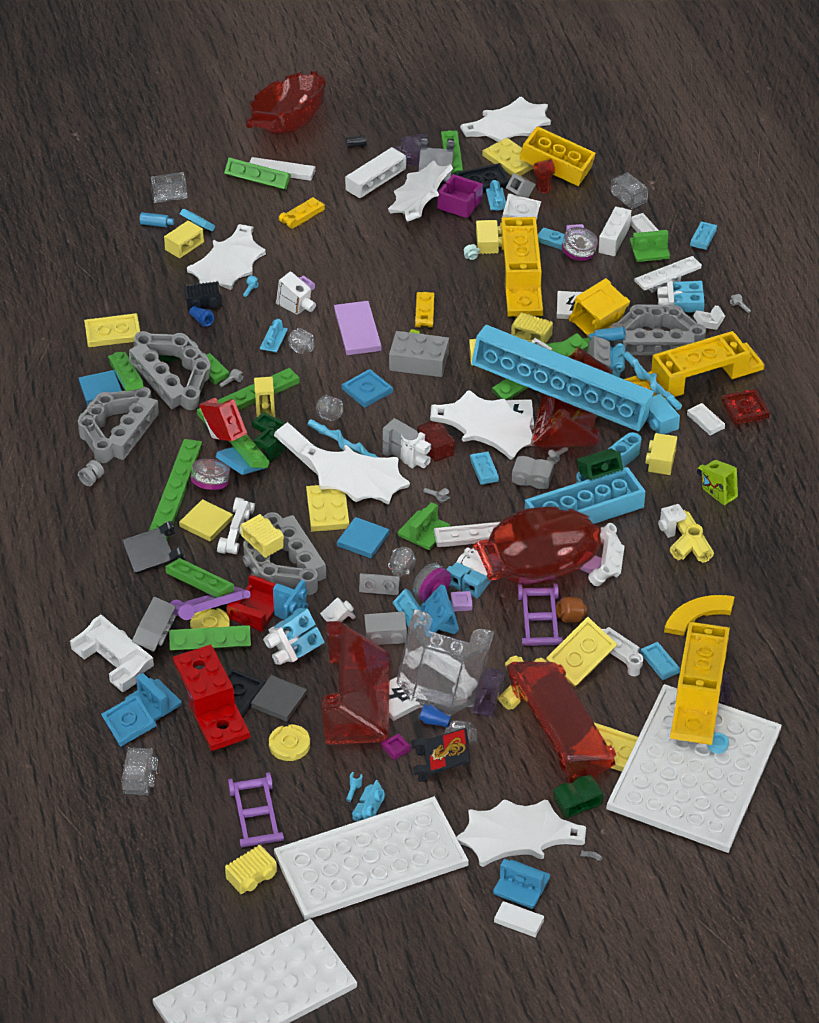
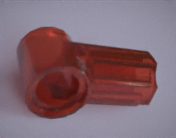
[534,159,555,193]

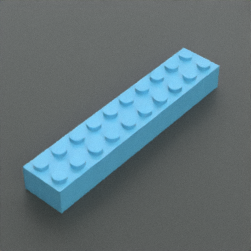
[472,325,654,432]

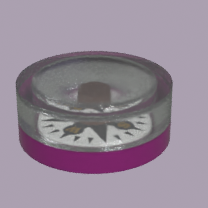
[561,227,598,261]
[191,459,230,490]
[412,562,451,603]

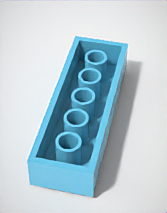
[524,467,645,541]

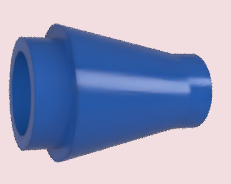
[189,306,214,326]
[419,704,451,728]

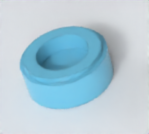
[707,733,729,754]

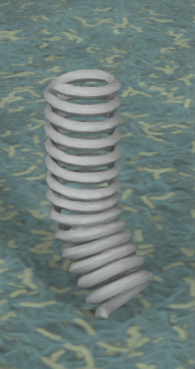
[580,850,602,861]

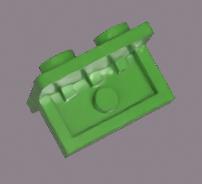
[630,230,670,262]
[398,502,450,550]

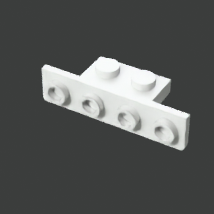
[635,256,702,293]

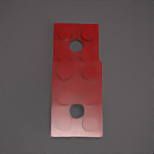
[173,644,250,751]

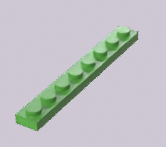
[149,439,203,540]

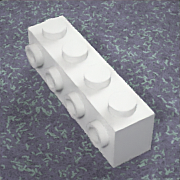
[345,147,406,198]

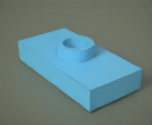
[180,209,216,232]
[690,222,717,250]
[538,227,566,250]
[470,452,499,485]
[393,589,426,631]
[640,642,680,680]

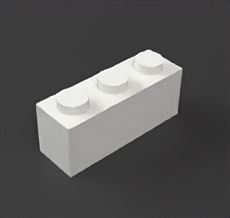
[599,207,632,256]

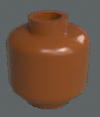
[556,597,587,623]

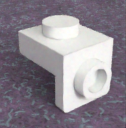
[693,305,725,330]
[658,504,686,538]
[320,597,356,629]

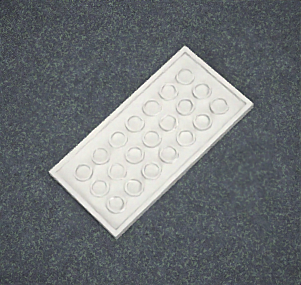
[274,796,468,920]
[153,919,357,1023]

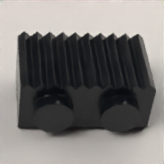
[184,281,222,310]

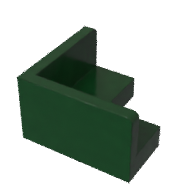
[252,412,287,463]

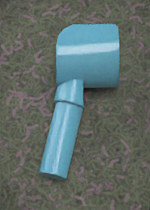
[243,275,259,297]
[346,772,362,802]

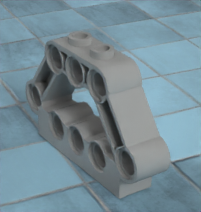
[609,305,706,355]
[129,331,210,410]
[78,387,159,463]
[243,512,326,595]

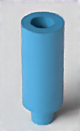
[140,212,174,227]
[589,327,626,341]

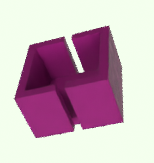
[437,174,483,218]

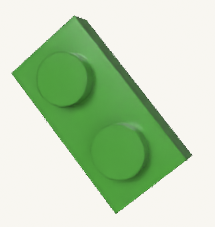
[206,353,230,385]

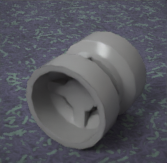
[78,460,104,486]

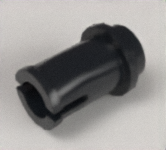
[346,134,367,148]

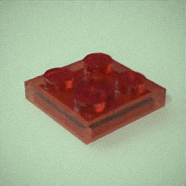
[722,389,770,425]

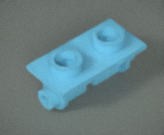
[486,180,506,211]
[260,319,288,352]
[608,343,625,378]
[352,780,385,822]

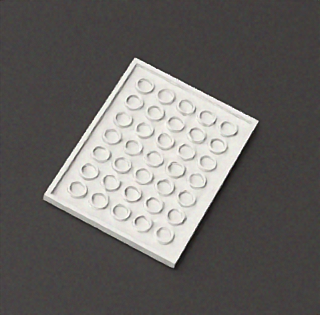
[606,684,782,853]

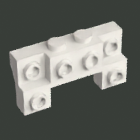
[70,615,154,692]

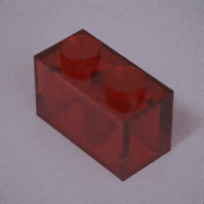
[417,421,456,462]

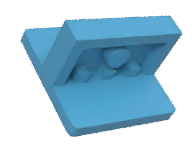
[273,580,308,620]
[420,585,459,638]
[125,673,181,721]
[493,859,550,909]

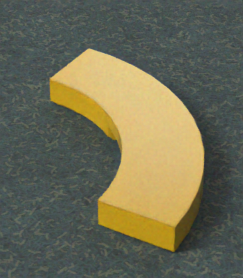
[664,595,734,636]

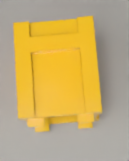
[569,278,630,338]

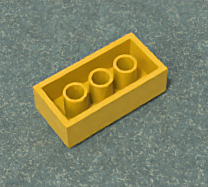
[519,126,596,186]

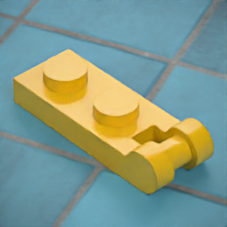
[279,197,325,229]
[415,292,434,328]

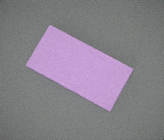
[334,301,381,355]

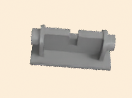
[359,573,400,595]

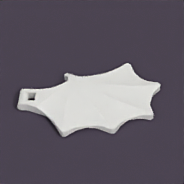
[460,97,551,142]
[388,161,453,221]
[187,224,266,290]
[430,391,538,460]
[299,444,410,504]
[456,800,586,867]

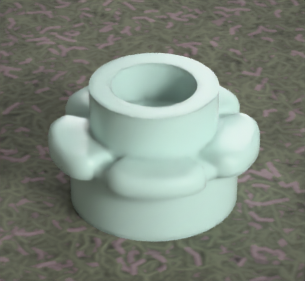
[464,244,480,260]

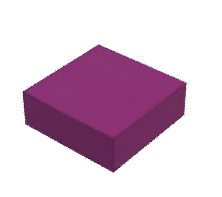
[382,733,411,760]

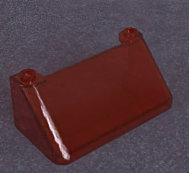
[531,347,613,448]
[321,621,390,744]
[507,661,617,783]

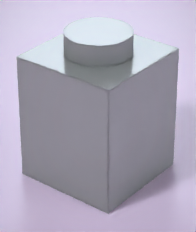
[506,173,536,198]

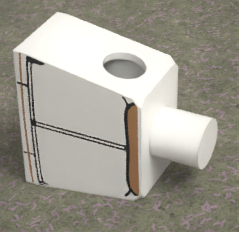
[276,271,316,314]

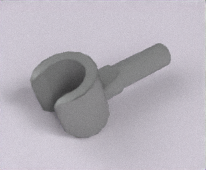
[730,294,751,314]
[219,369,244,388]
[547,447,568,464]
[424,488,450,503]

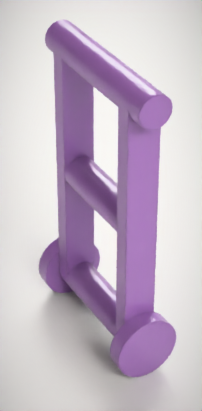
[518,583,563,646]
[170,586,251,620]
[228,772,284,848]

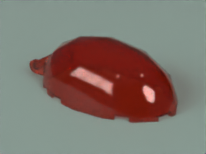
[246,71,326,135]
[473,506,602,585]

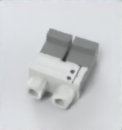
[382,418,431,469]

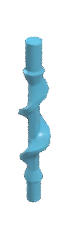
[623,351,682,410]
[308,419,379,458]

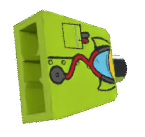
[697,460,738,505]

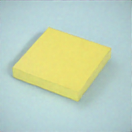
[179,499,233,542]

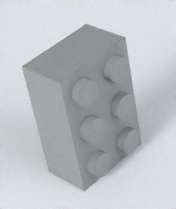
[389,331,449,377]

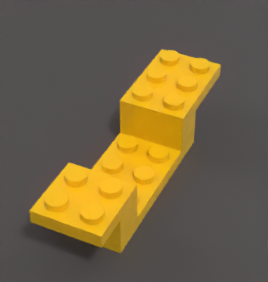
[500,217,543,317]
[624,331,764,399]
[670,622,730,745]

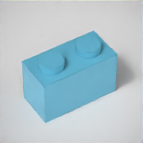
[646,394,680,434]

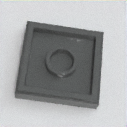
[251,675,307,722]

